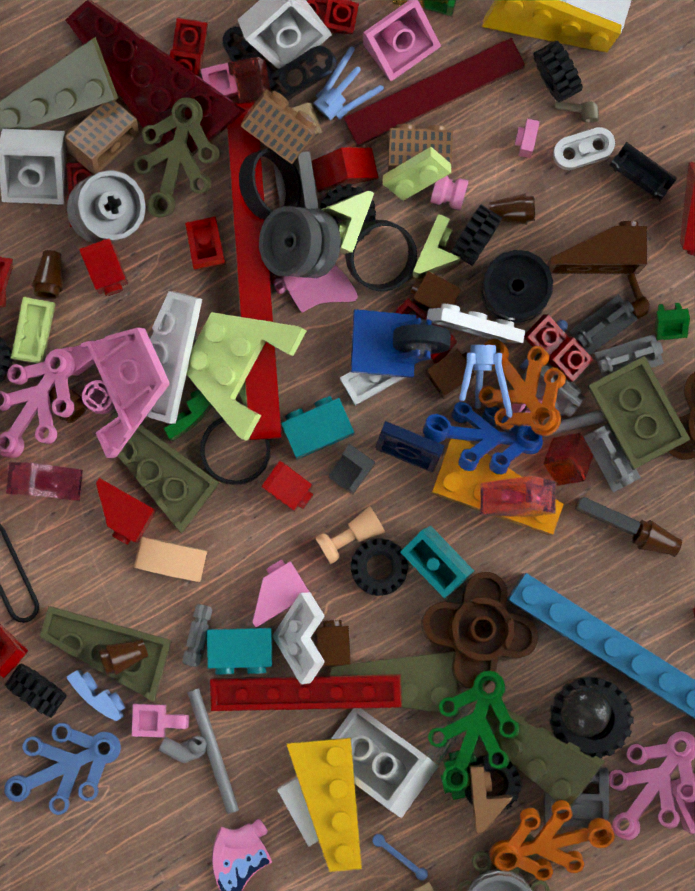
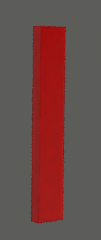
[210,674,402,711]

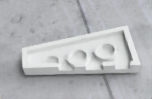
[146,291,202,424]

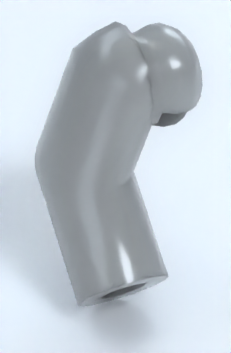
[158,736,207,763]

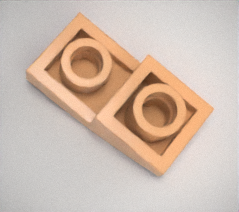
[134,536,207,582]

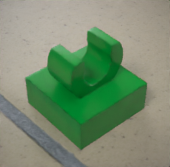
[654,303,690,341]

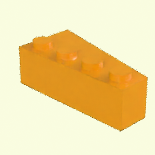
[431,439,564,536]

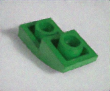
[164,389,213,442]

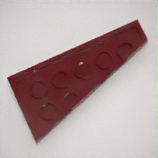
[65,0,246,167]

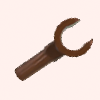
[627,273,650,319]

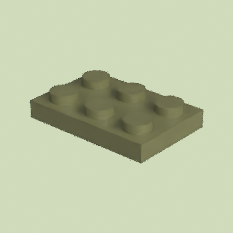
[588,356,690,470]

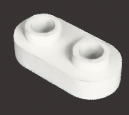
[553,127,615,170]

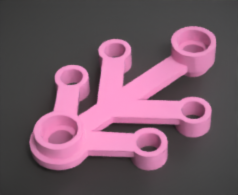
[0,349,75,458]
[609,732,695,840]

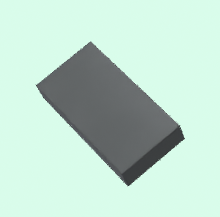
[574,497,640,535]

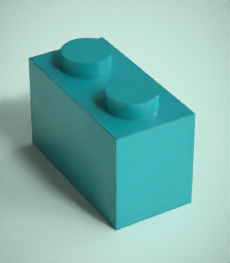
[281,396,355,460]
[400,525,474,598]
[207,628,273,674]

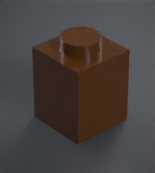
[410,271,461,311]
[425,348,476,399]
[317,620,351,666]

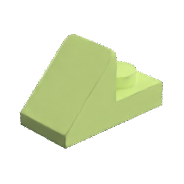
[321,191,374,254]
[412,214,460,278]

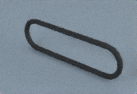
[0,524,39,623]

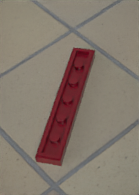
[344,37,525,147]

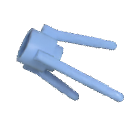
[313,46,384,121]
[459,345,513,418]

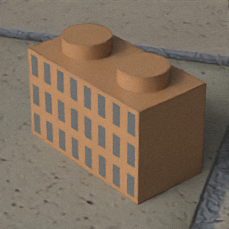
[241,89,316,164]
[65,100,139,174]
[388,124,453,172]

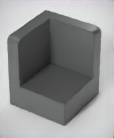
[329,444,375,495]

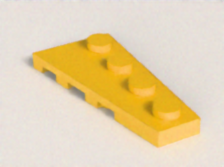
[482,0,622,53]
[286,738,362,872]

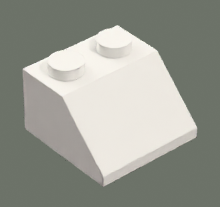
[238,0,331,69]
[0,129,67,204]

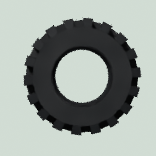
[550,677,634,759]

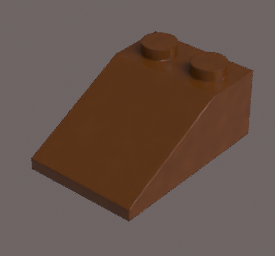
[547,221,647,274]

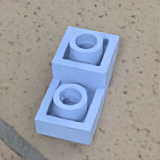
[66,669,125,721]

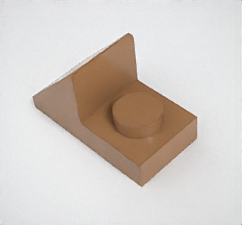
[469,764,513,834]

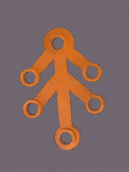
[478,339,566,436]
[489,800,615,881]

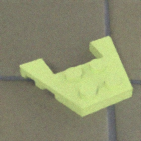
[186,312,307,441]

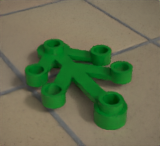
[428,671,520,792]

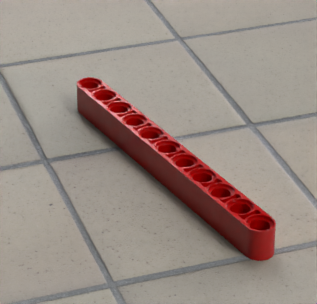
[227,102,281,440]

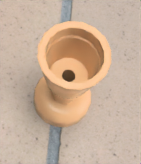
[315,506,385,564]

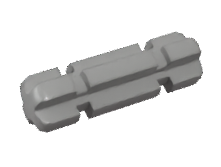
[182,604,212,667]

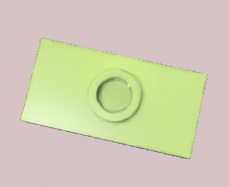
[11,297,55,364]

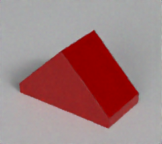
[311,147,379,192]

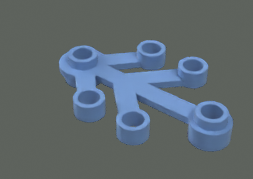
[4,723,121,815]

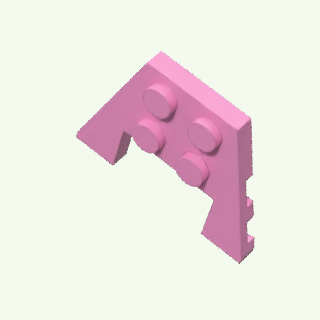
[63,328,170,458]

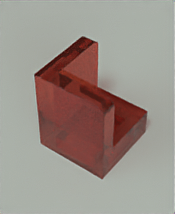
[228,57,270,103]
[543,433,593,486]

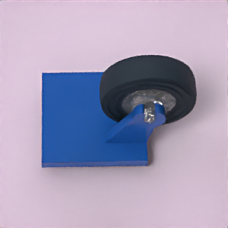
[351,309,451,378]

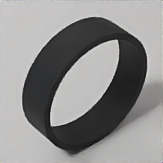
[239,148,301,220]
[345,220,417,291]
[200,417,271,485]

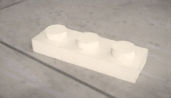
[426,304,525,344]

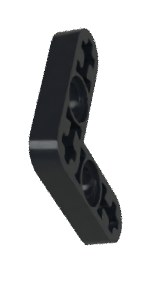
[222,27,336,102]

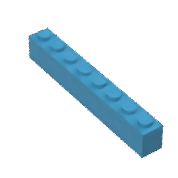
[507,573,695,720]

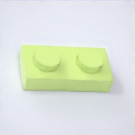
[382,147,451,201]

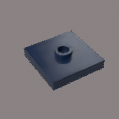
[375,421,445,472]

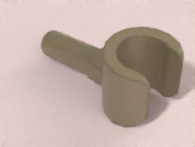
[555,101,599,122]

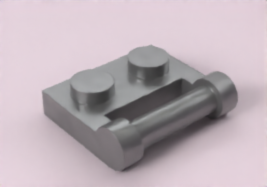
[544,768,609,827]

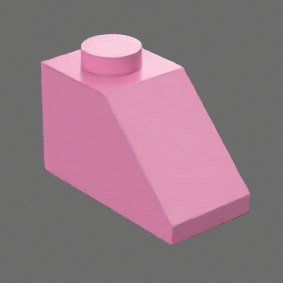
[253,560,310,627]

